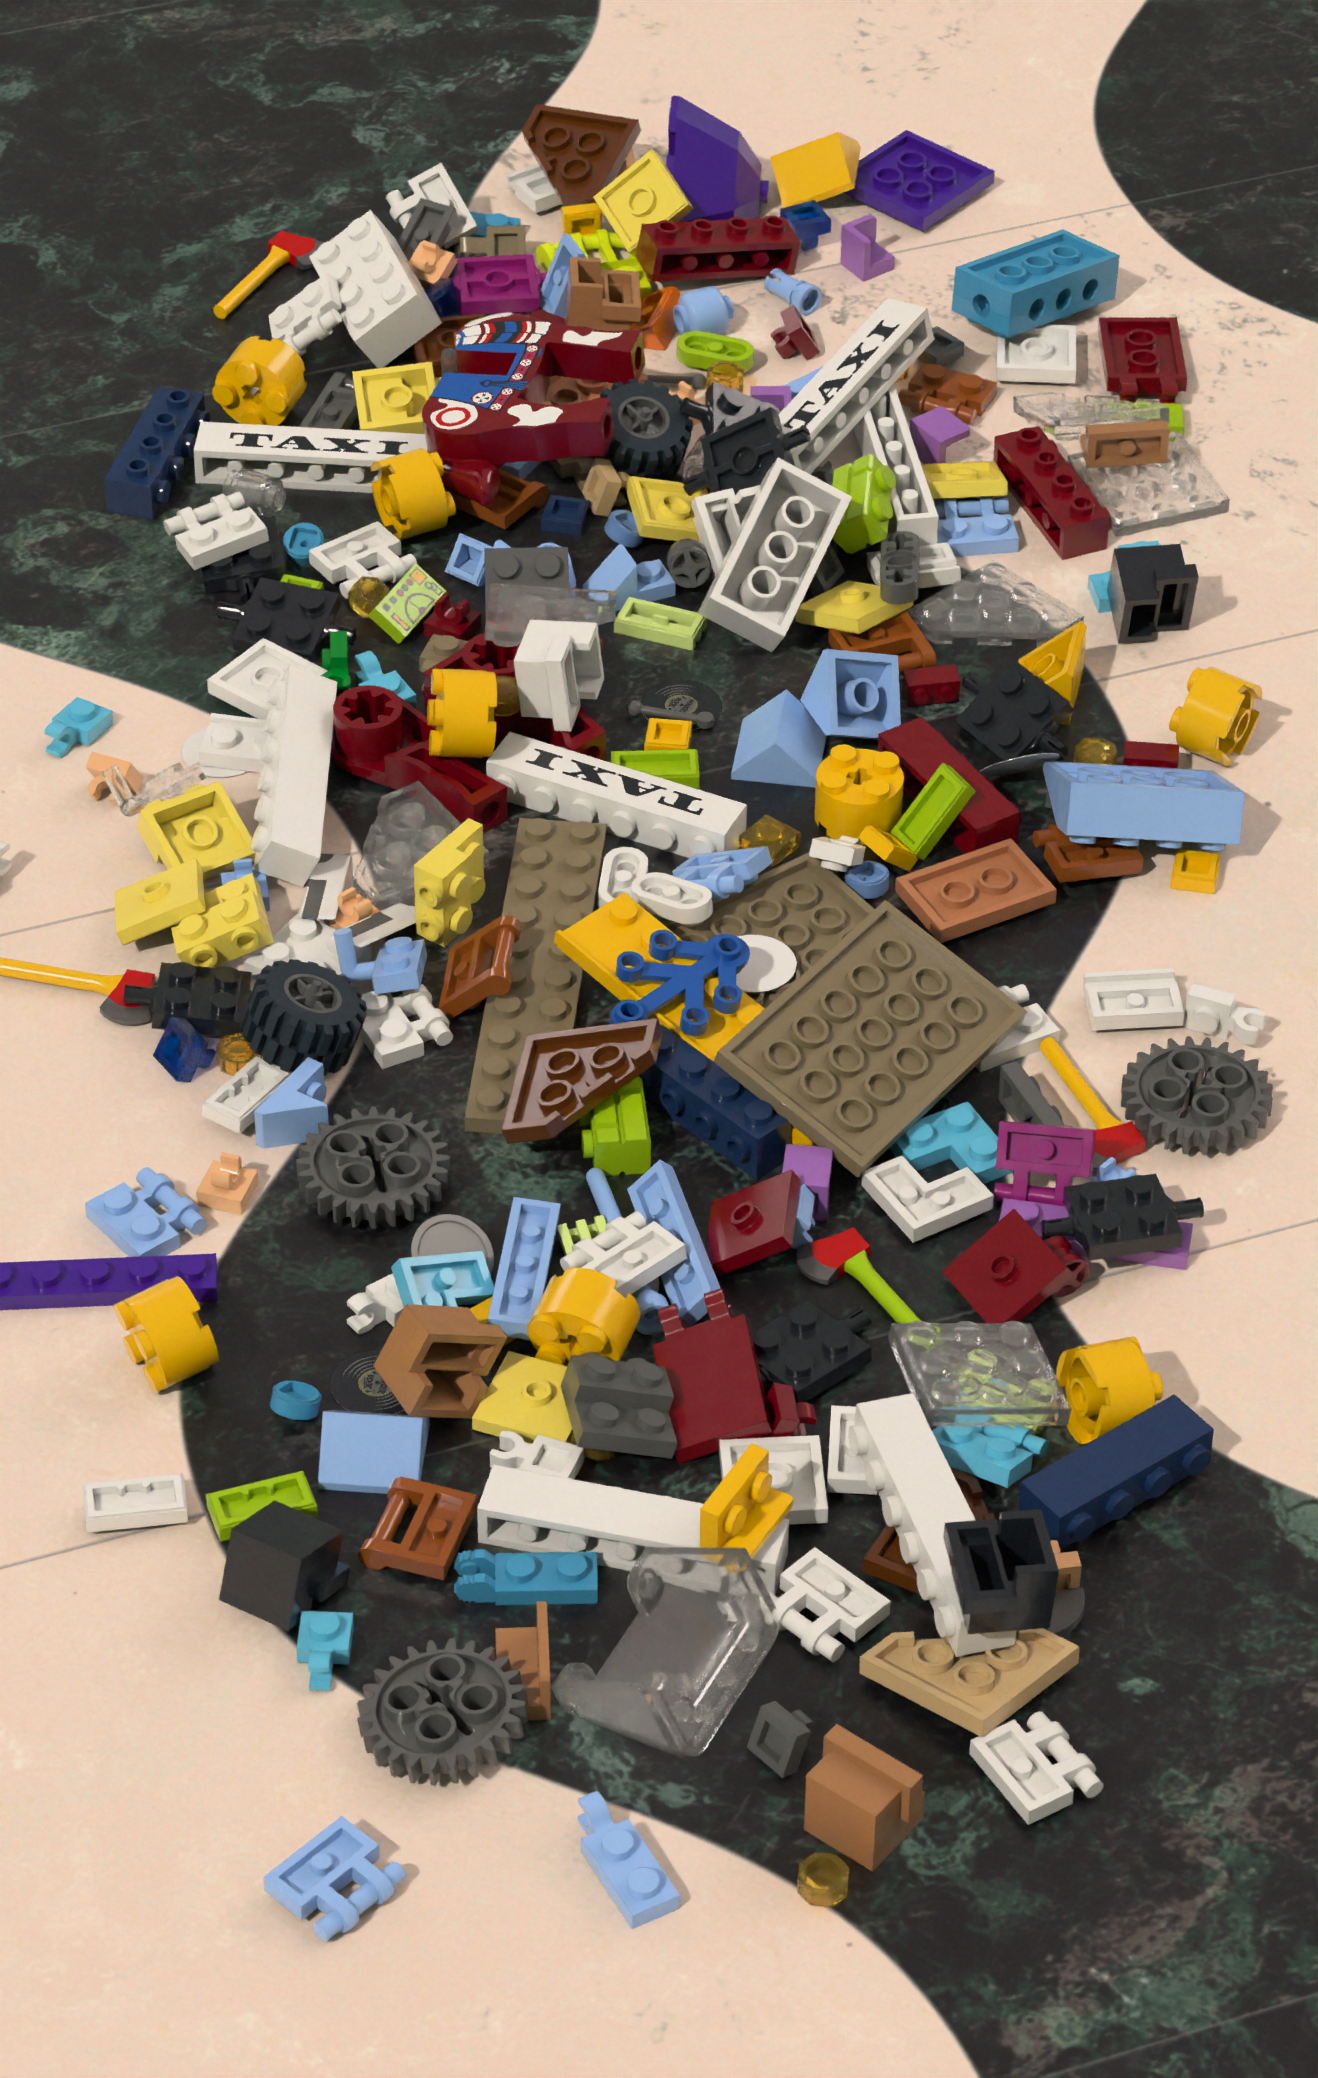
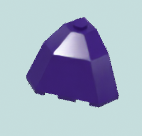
[666,95,769,222]

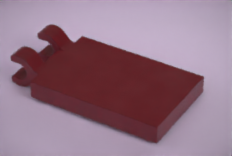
[1098,317,1187,403]
[652,1288,773,1464]

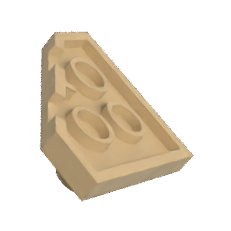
[859,1628,1079,1738]

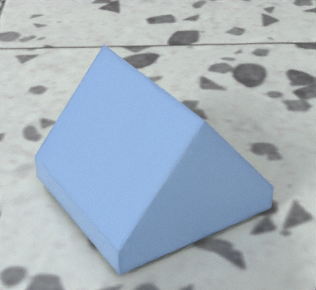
[445,533,493,587]

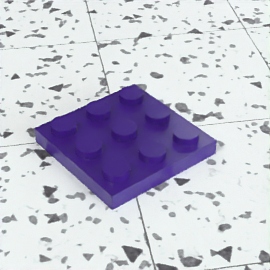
[844,130,995,231]

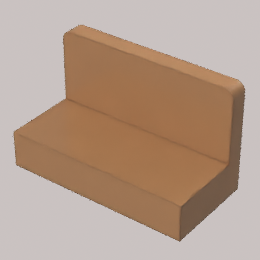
[1080,420,1169,468]
[495,1601,551,1720]

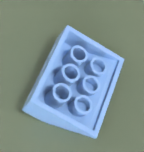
[1043,761,1245,851]

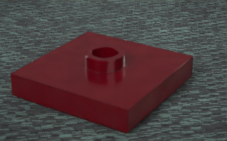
[705,1169,801,1277]
[942,1209,1073,1339]

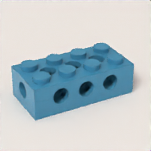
[951,229,1120,338]

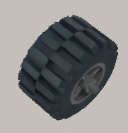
[592,379,693,481]
[240,959,367,1076]

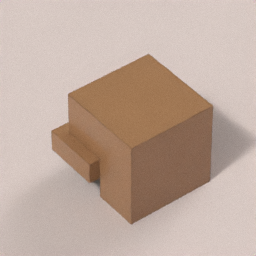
[565,257,641,331]
[373,1304,508,1419]
[804,1724,925,1872]

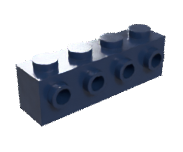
[104,386,210,519]
[639,1024,791,1181]
[1018,1394,1214,1550]

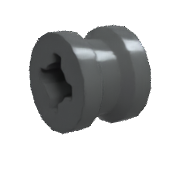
[667,538,711,588]

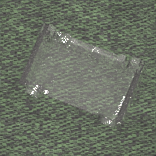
[551,1547,779,1757]

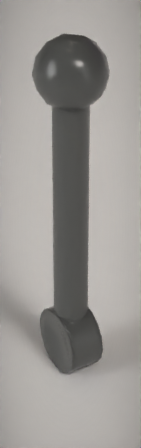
[648,373,707,389]
[626,700,714,729]

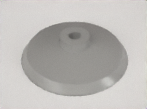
[411,1214,494,1275]

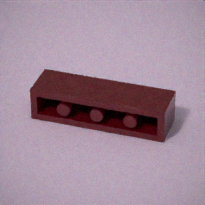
[878,717,1021,854]

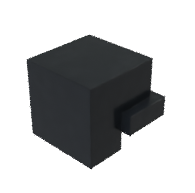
[1107,544,1199,643]
[219,1500,351,1631]
[943,1509,1059,1634]

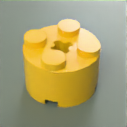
[212,336,307,426]
[371,448,456,540]
[1169,667,1263,766]
[427,668,497,758]
[814,744,904,845]
[528,1267,640,1367]
[113,1276,219,1393]
[1056,1336,1163,1445]

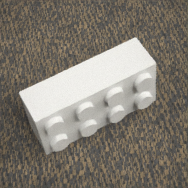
[309,210,442,368]
[698,458,852,652]

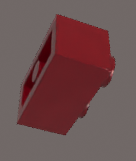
[902,665,960,707]
[1123,741,1179,768]

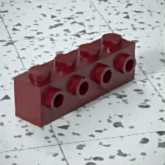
[636,215,801,282]
[993,426,1112,560]

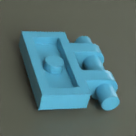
[932,1408,1049,1488]

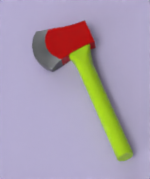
[797,1227,943,1358]

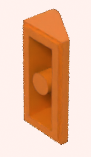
[631,286,681,350]

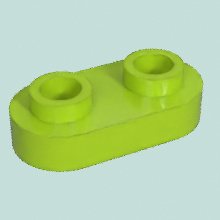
[677,331,754,376]

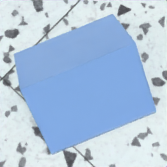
[800,649,901,740]
[731,689,827,788]
[318,1410,430,1494]

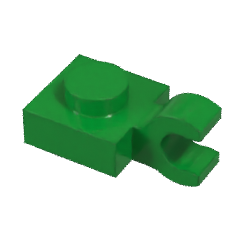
[321,631,351,692]

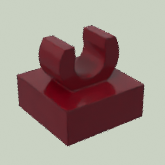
[770,304,820,360]
[424,593,482,641]
[760,1383,817,1438]

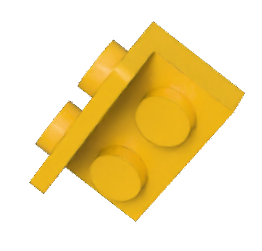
[699,1443,793,1569]

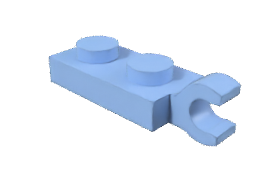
[578,1791,680,1929]

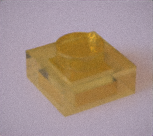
[739,814,801,867]

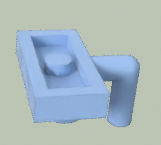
[333,928,427,994]

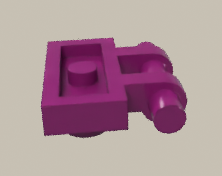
[994,1121,1096,1207]

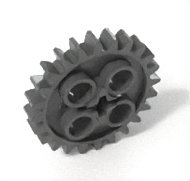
[1121,1036,1273,1156]
[296,1106,451,1229]
[357,1638,529,1786]

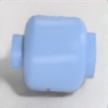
[673,286,734,335]

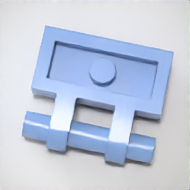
[934,496,1019,557]
[672,846,772,900]
[85,1167,207,1257]
[263,1816,406,1941]

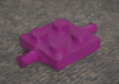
[432,254,547,315]

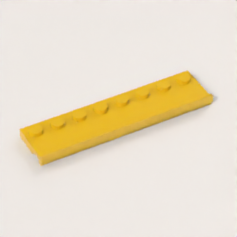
[554,892,819,1147]

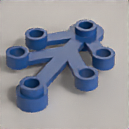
[609,930,750,1036]

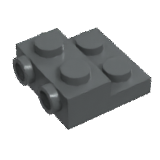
[484,547,570,633]
[561,1352,678,1459]

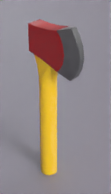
[213,230,324,319]
[0,957,156,1025]
[1039,1037,1146,1173]

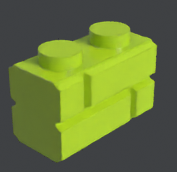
[832,454,896,554]
[578,1076,651,1176]

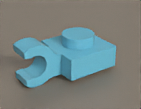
[354,651,416,708]
[45,697,113,758]
[297,1611,354,1691]

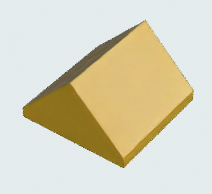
[770,132,861,213]
[1018,621,1087,725]

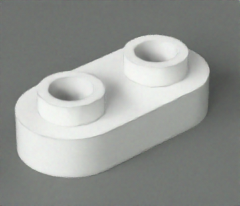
[598,847,648,908]
[631,872,713,927]

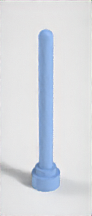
[586,1167,669,1335]

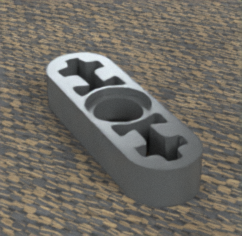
[880,531,920,604]

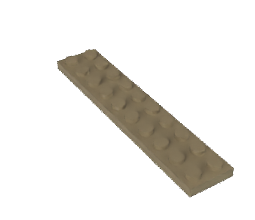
[464,818,607,1138]

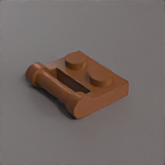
[443,468,549,529]
[828,610,936,673]
[438,915,522,1019]
[357,1477,478,1580]

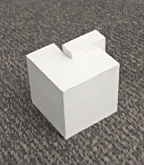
[691,485,760,581]
[514,620,604,732]

